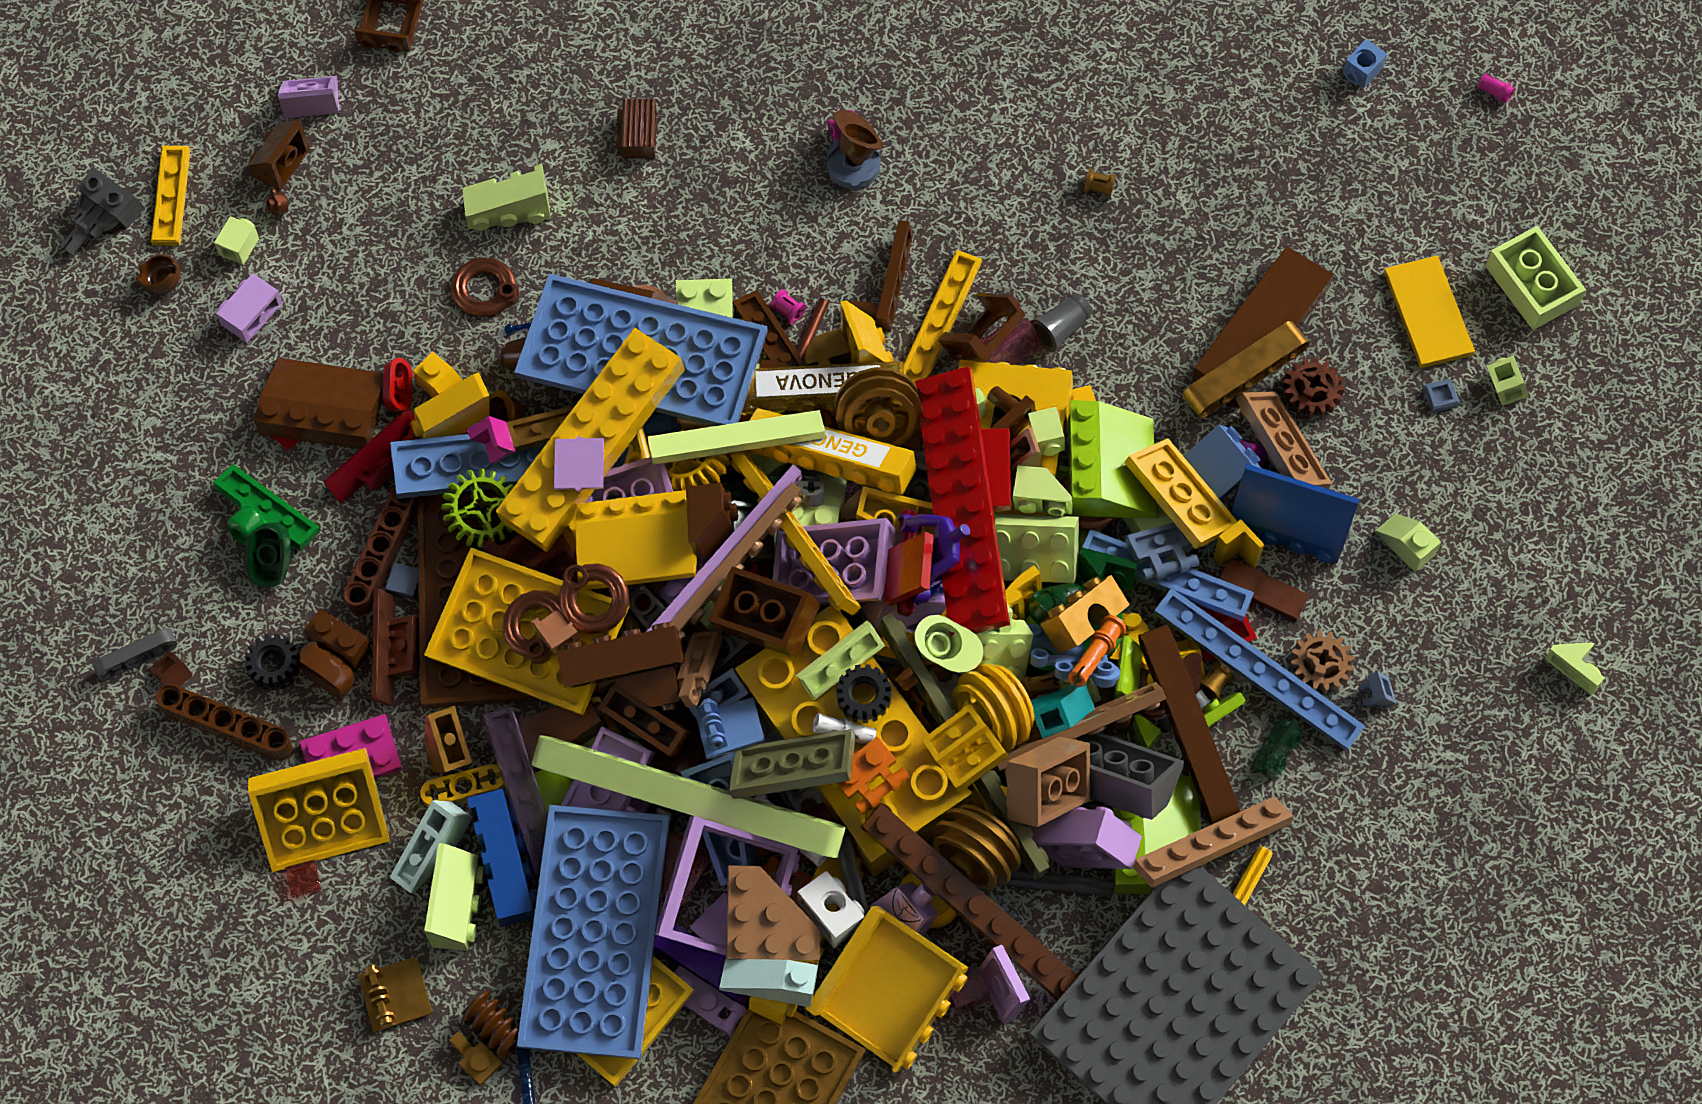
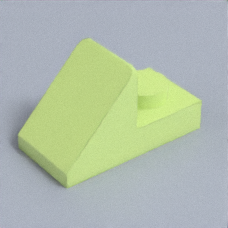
[1545,643,1605,695]

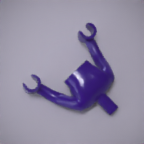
[898,514,970,604]

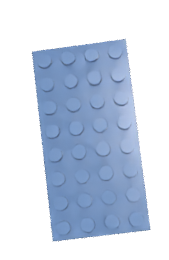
[514,274,768,426]
[517,805,671,1060]

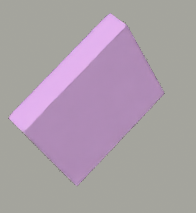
[977,945,1030,1024]

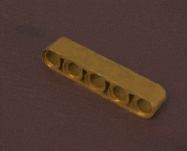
[1182,321,1310,418]

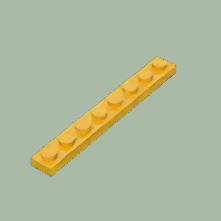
[729,450,861,616]

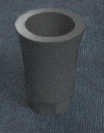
[1029,294,1093,352]

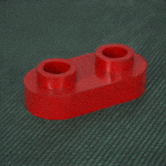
[382,358,413,414]

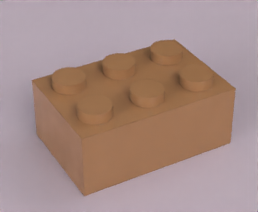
[1006,736,1090,827]

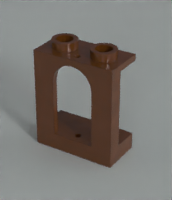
[354,0,424,53]
[937,293,1026,363]

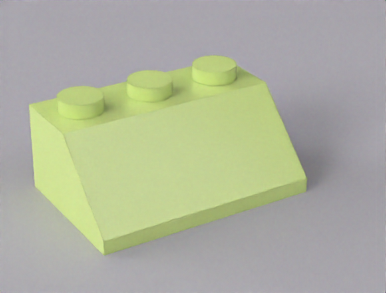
[424,843,485,951]

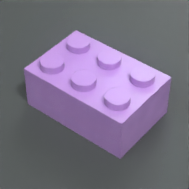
[1031,807,1142,869]

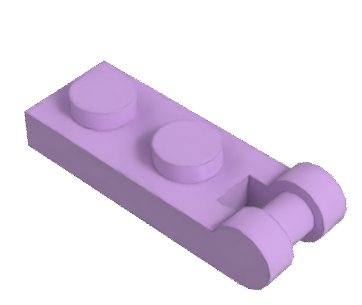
[674,965,747,1037]

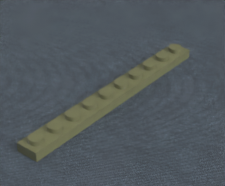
[878,613,1050,881]

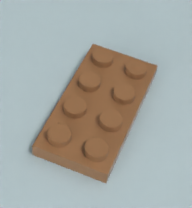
[1235,391,1332,489]

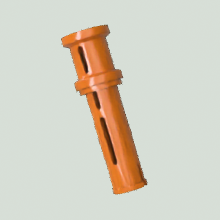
[1068,615,1126,687]

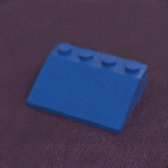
[1231,463,1359,563]

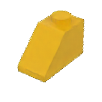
[413,351,462,397]

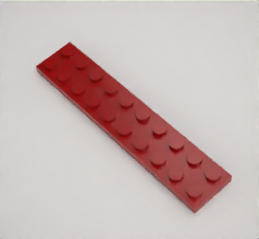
[915,366,1010,637]

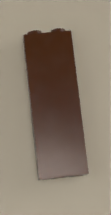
[1192,246,1334,409]

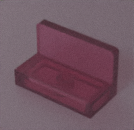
[981,318,1043,365]

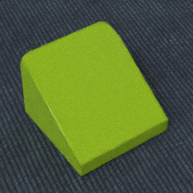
[1132,714,1161,749]

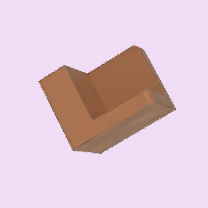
[532,610,579,655]

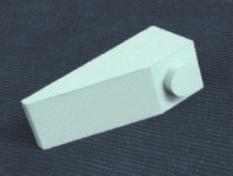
[390,800,473,894]
[719,959,818,1007]

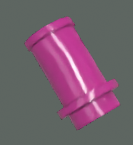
[1478,73,1515,103]

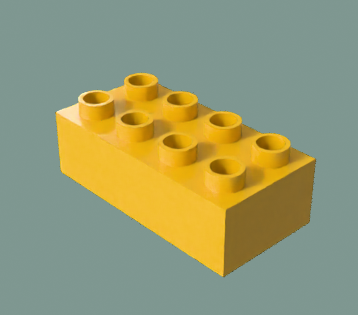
[735,605,972,877]

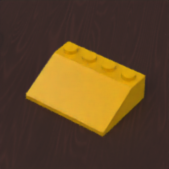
[575,490,697,591]
[248,748,390,872]

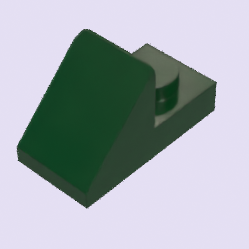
[1078,547,1138,591]

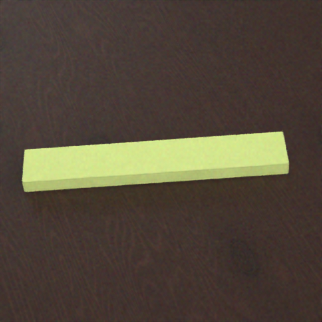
[648,410,825,465]

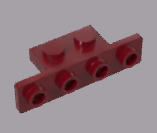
[324,409,415,503]

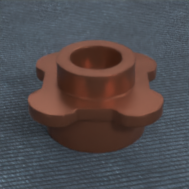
[266,188,288,221]

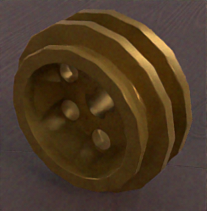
[834,367,922,447]
[933,804,1021,890]

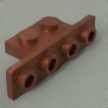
[371,589,419,706]

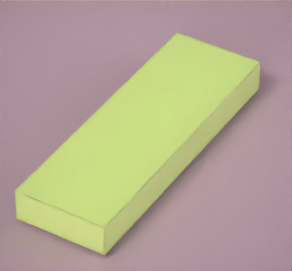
[796,621,885,701]

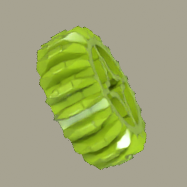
[441,469,514,547]

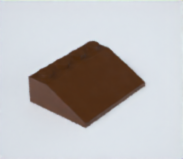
[254,358,383,449]

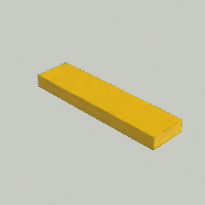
[151,146,190,246]

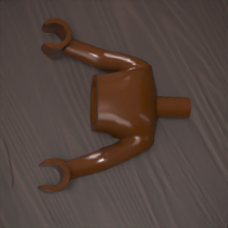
[887,664,939,733]

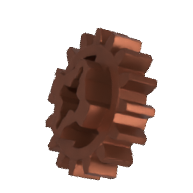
[1282,357,1345,418]

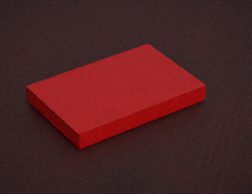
[981,428,1011,511]

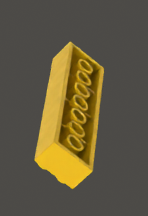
[496,327,685,553]

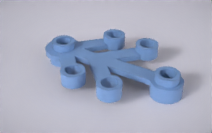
[1028,624,1120,688]

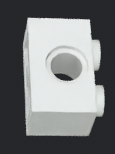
[796,871,865,948]

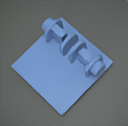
[696,697,765,759]

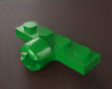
[213,464,320,551]

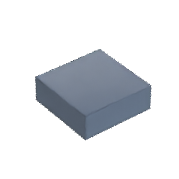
[1423,378,1460,413]
[385,563,419,599]

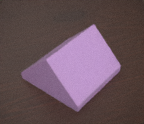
[278,76,339,118]

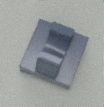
[1359,671,1397,708]

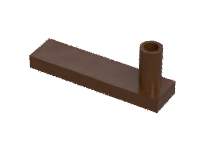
[848,221,913,332]
[987,386,1036,441]

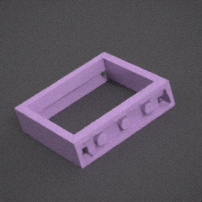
[655,816,800,956]

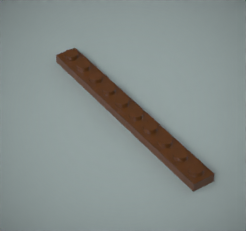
[860,803,1078,1000]

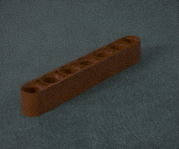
[1138,625,1241,825]

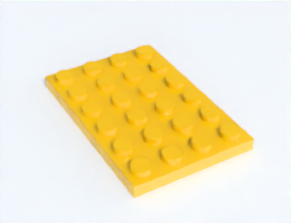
[424,548,630,716]

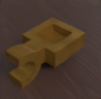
[450,1031,503,1086]

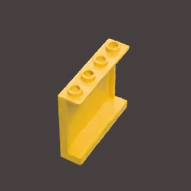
[805,905,968,1073]

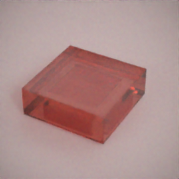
[285,859,322,898]

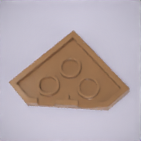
[726,865,820,961]

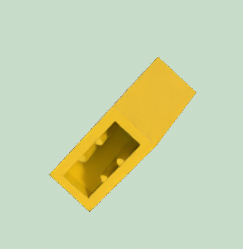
[411,372,489,439]

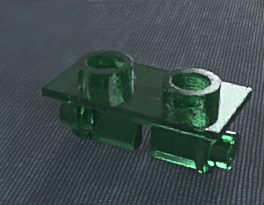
[1253,718,1303,781]

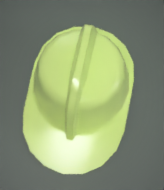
[914,615,983,673]

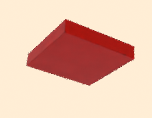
[884,532,934,606]

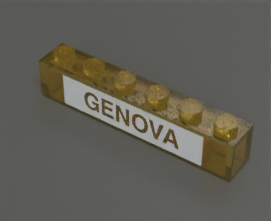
[741,361,904,415]

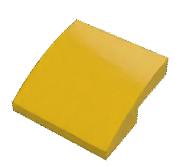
[1005,565,1042,621]
[921,703,1009,792]

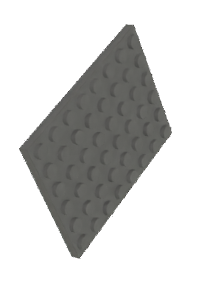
[1028,866,1323,1104]

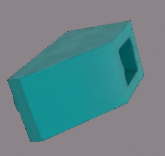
[1031,683,1095,739]

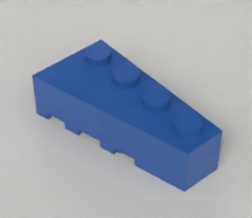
[467,789,537,927]

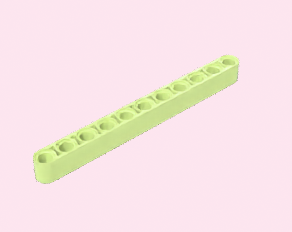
[531,735,846,858]

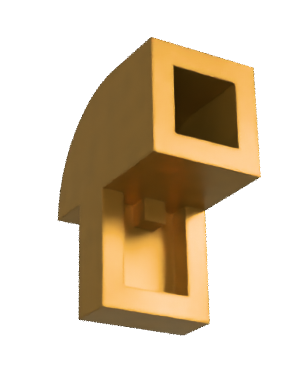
[805,328,850,397]

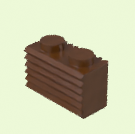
[616,98,657,158]
[304,609,371,671]

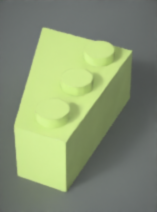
[462,164,551,231]

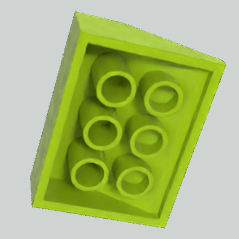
[1067,400,1157,518]
[1110,775,1203,894]

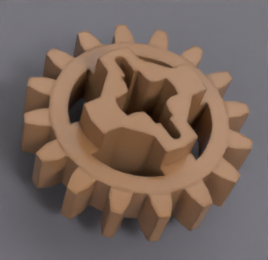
[1289,630,1355,695]

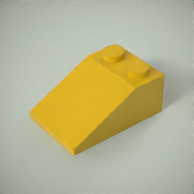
[841,300,895,374]

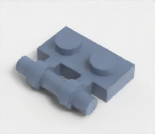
[1126,522,1199,581]

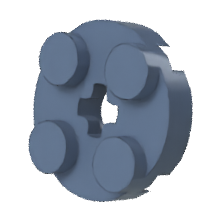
[826,140,881,191]

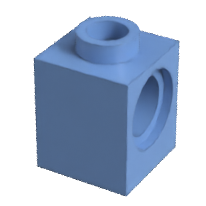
[1343,39,1387,88]

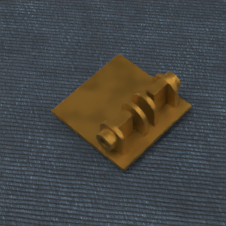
[358,956,433,1032]

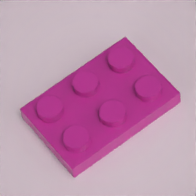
[300,714,403,779]

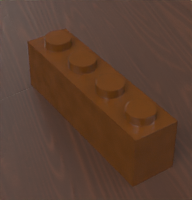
[557,622,685,689]

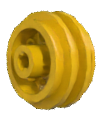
[952,663,1035,752]

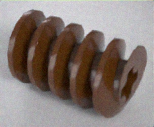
[463,990,520,1060]

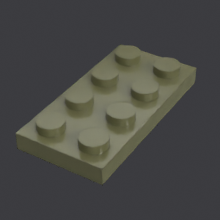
[729,729,855,799]

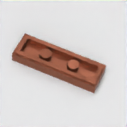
[1219,557,1309,622]

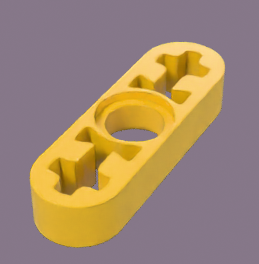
[420,764,507,807]

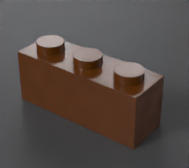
[598,683,695,759]

